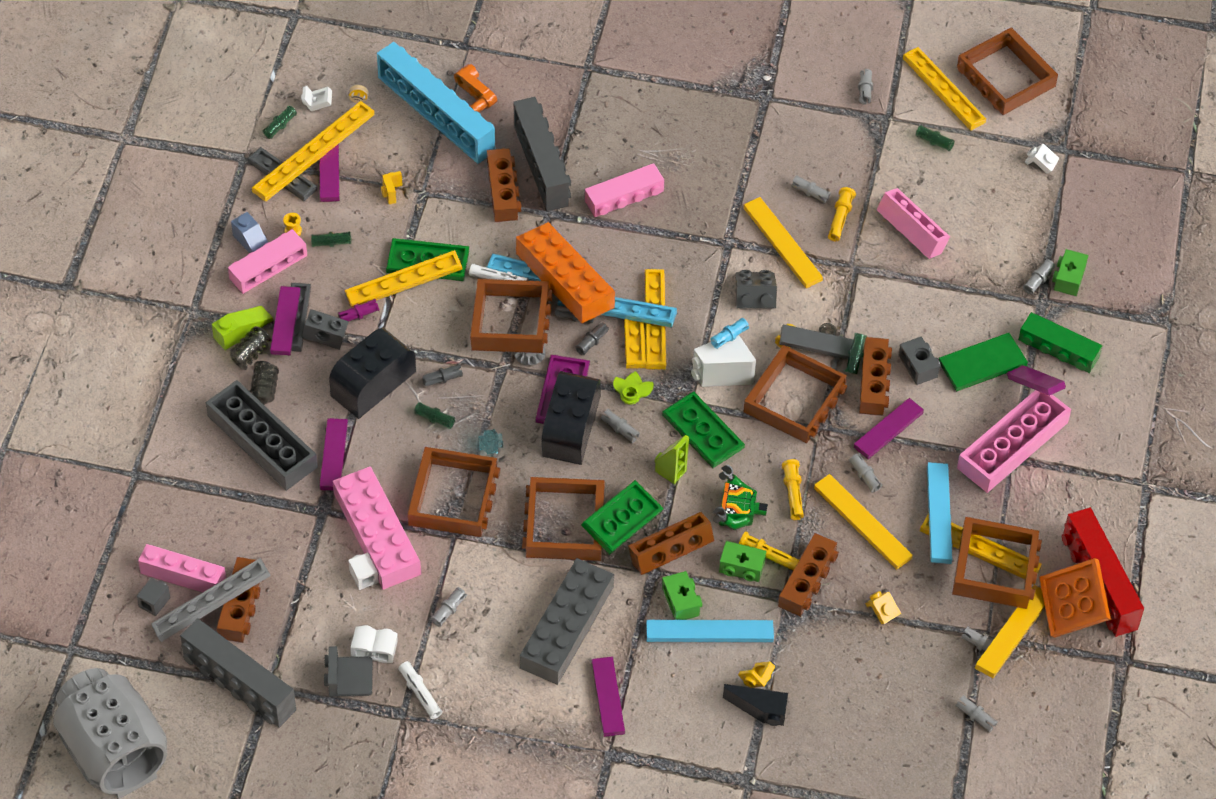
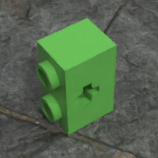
[1052,249,1089,296]
[719,541,766,582]
[662,571,702,620]

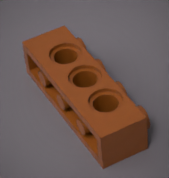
[487,148,521,222]
[859,337,892,416]
[628,512,715,575]
[778,533,839,617]
[217,557,264,643]

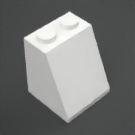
[691,335,756,387]

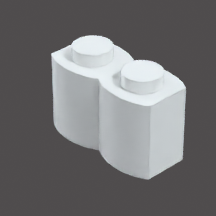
[351,625,398,663]

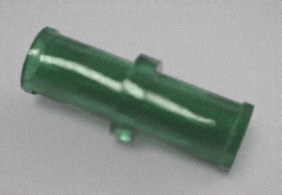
[263,106,297,139]
[916,125,955,151]
[311,231,352,247]
[845,333,867,374]
[414,402,455,429]

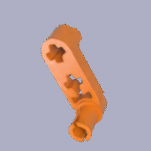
[454,64,497,113]

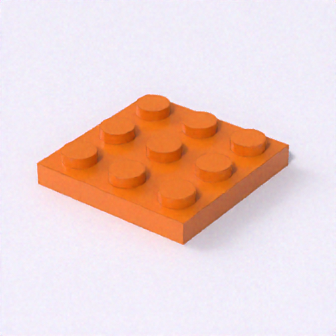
[1039,558,1111,638]

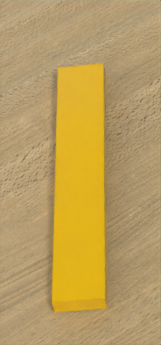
[903,47,986,131]
[744,197,823,289]
[345,250,462,308]
[644,269,666,369]
[814,474,913,570]
[920,513,1042,579]
[975,585,1045,678]

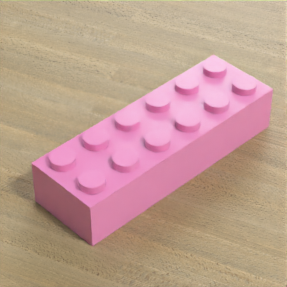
[957,390,1071,493]
[333,466,421,590]

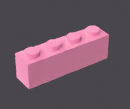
[585,163,664,217]
[877,188,950,259]
[228,229,307,294]
[138,544,226,593]

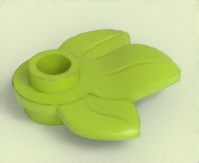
[613,371,654,405]

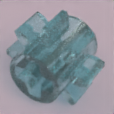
[478,429,503,455]

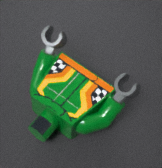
[713,465,768,530]

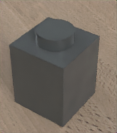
[137,578,171,616]

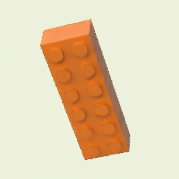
[516,222,615,323]

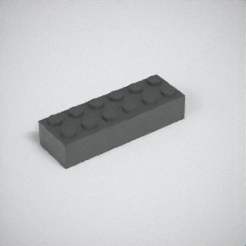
[513,97,571,212]
[205,380,318,491]
[520,558,614,685]
[180,618,296,728]

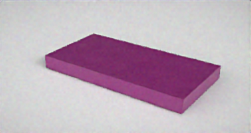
[535,355,590,424]

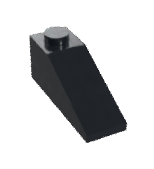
[723,684,788,726]

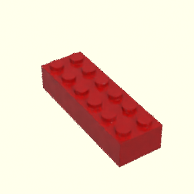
[1062,507,1144,637]

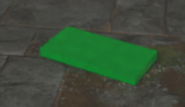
[386,238,470,281]
[938,333,1028,392]
[662,391,745,468]
[581,480,664,555]

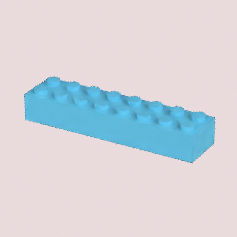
[377,42,495,164]

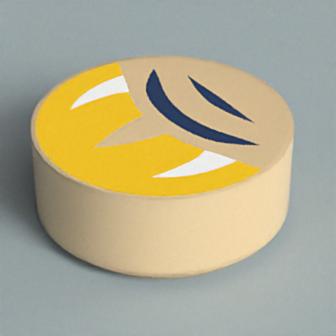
[349,85,368,103]

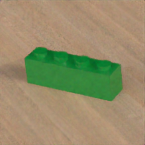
[1018,312,1103,373]

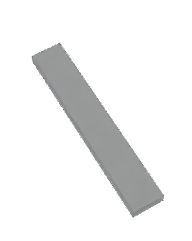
[151,558,271,642]

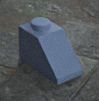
[231,212,268,253]

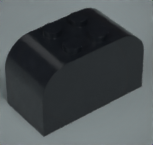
[329,328,416,419]
[541,371,601,465]

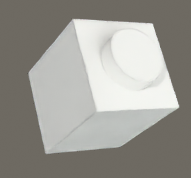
[348,552,379,590]

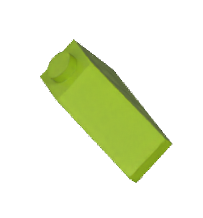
[212,306,274,350]
[654,435,689,484]

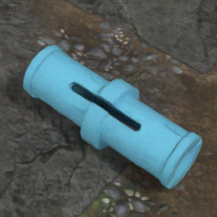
[710,318,749,349]

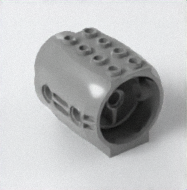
[53,668,167,799]

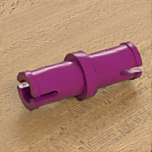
[338,299,379,321]

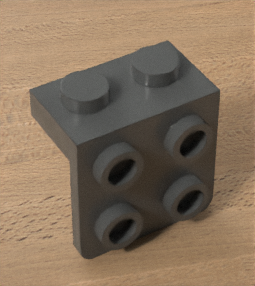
[735,270,777,308]
[324,646,373,697]

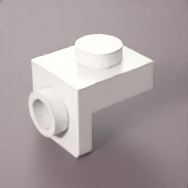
[301,86,332,112]
[1025,144,1059,174]

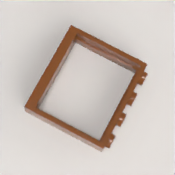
[957,27,1058,115]
[470,279,553,353]
[743,345,847,443]
[408,447,501,537]
[522,477,605,561]
[952,517,1042,609]

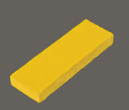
[624,319,646,369]

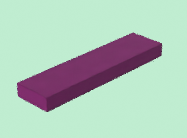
[320,144,340,202]
[270,286,301,356]
[1007,365,1066,396]
[853,398,924,460]
[320,418,348,491]
[592,656,625,737]

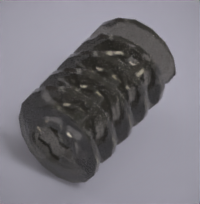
[230,326,272,370]
[250,361,279,405]

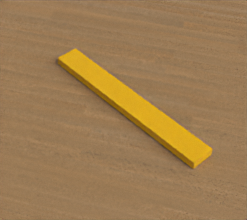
[252,101,374,202]

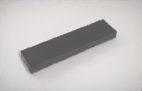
[248,147,317,201]
[291,283,311,352]
[780,324,859,361]

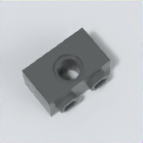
[302,309,349,350]
[898,336,941,385]

